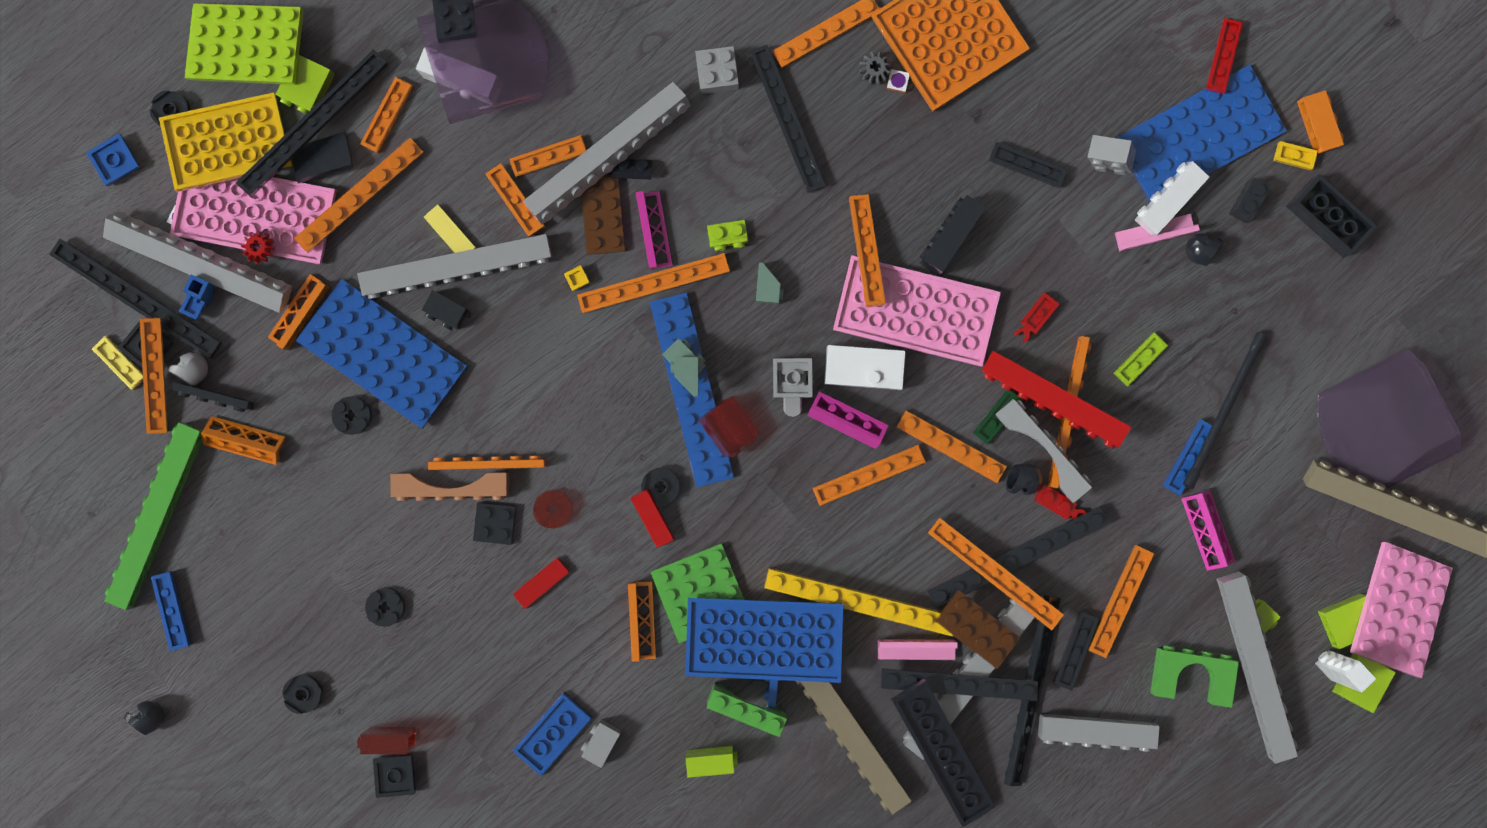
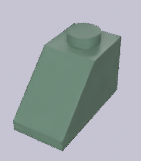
[756,263,784,305]
[671,357,699,397]

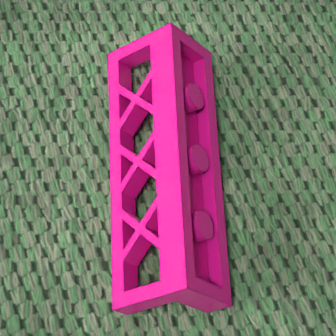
[636,191,673,270]
[1181,489,1235,571]

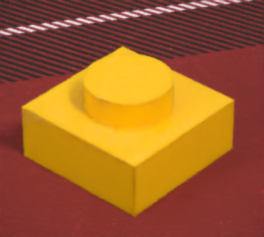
[564,265,590,291]

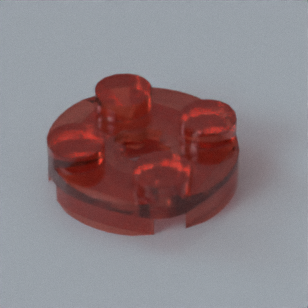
[533,490,572,529]

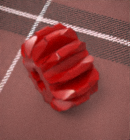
[241,230,276,264]

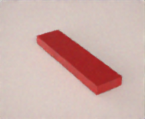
[1205,18,1243,94]

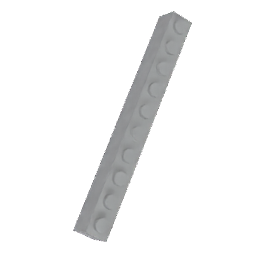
[523,82,691,225]
[103,211,292,313]
[357,234,553,299]
[1217,572,1298,764]
[903,599,1034,760]

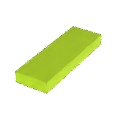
[1113,332,1168,386]

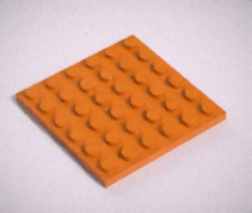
[871,0,1030,112]

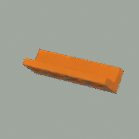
[268,274,330,350]
[201,416,285,465]
[628,581,656,662]

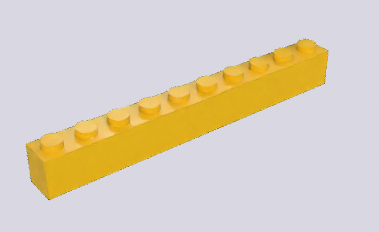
[764,568,953,636]

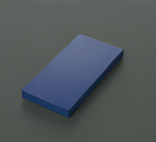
[513,692,592,776]

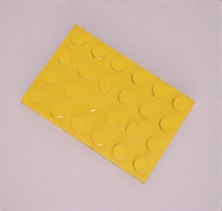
[159,92,292,192]

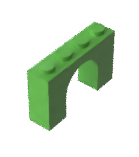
[1150,645,1239,708]
[706,682,787,737]

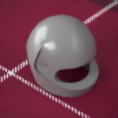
[169,352,208,387]

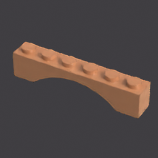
[390,472,509,501]

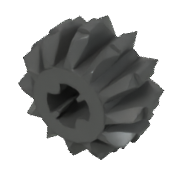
[859,52,891,85]

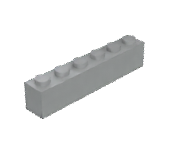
[1038,714,1159,752]

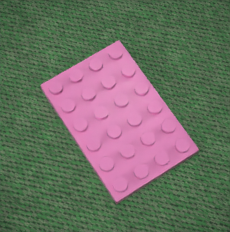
[1350,542,1453,678]

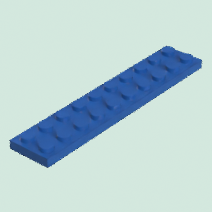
[650,293,734,487]

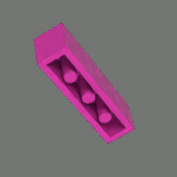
[807,392,889,449]

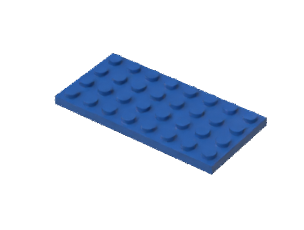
[1116,65,1287,202]
[296,279,467,429]
[685,597,843,683]

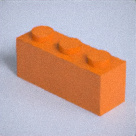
[1297,90,1344,155]

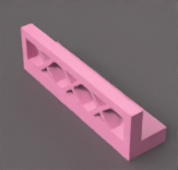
[1115,214,1200,252]
[878,639,957,660]

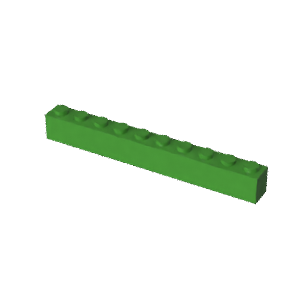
[104,422,203,610]

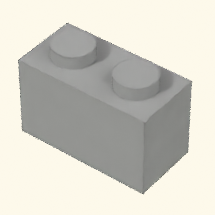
[581,719,622,768]

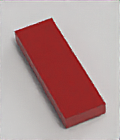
[630,489,675,548]
[512,557,569,609]

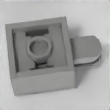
[773,358,812,417]

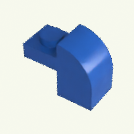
[179,274,214,321]

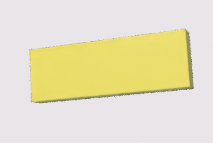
[424,204,476,253]
[92,336,143,390]

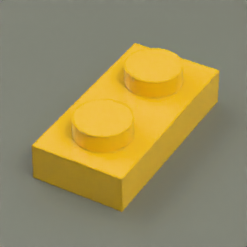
[1273,141,1318,170]

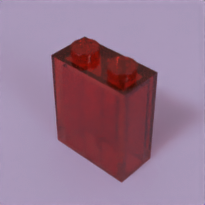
[698,396,759,457]
[357,727,416,754]

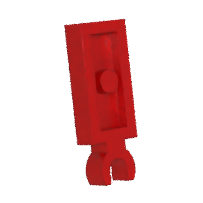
[1014,292,1059,343]
[1033,484,1086,520]

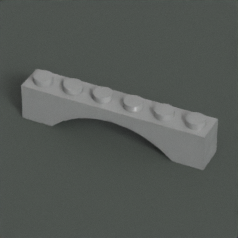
[996,399,1092,503]

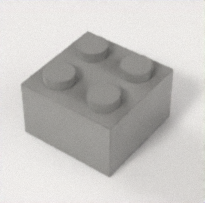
[695,46,738,94]
[1087,135,1136,175]

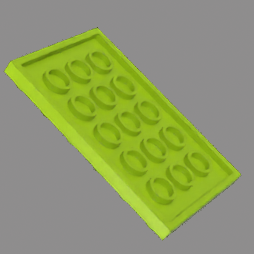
[185,3,304,85]

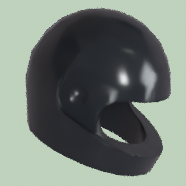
[1185,233,1224,266]
[1006,463,1043,495]
[124,701,164,735]

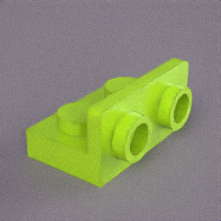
[707,220,748,251]

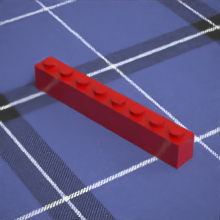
[981,351,1131,449]

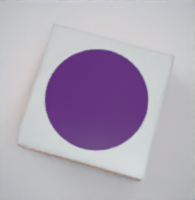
[886,69,909,93]

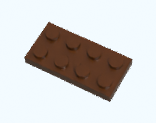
[581,175,626,255]
[935,590,1020,669]

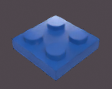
[86,133,141,187]

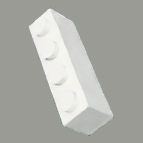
[1135,161,1209,235]
[1315,651,1376,693]

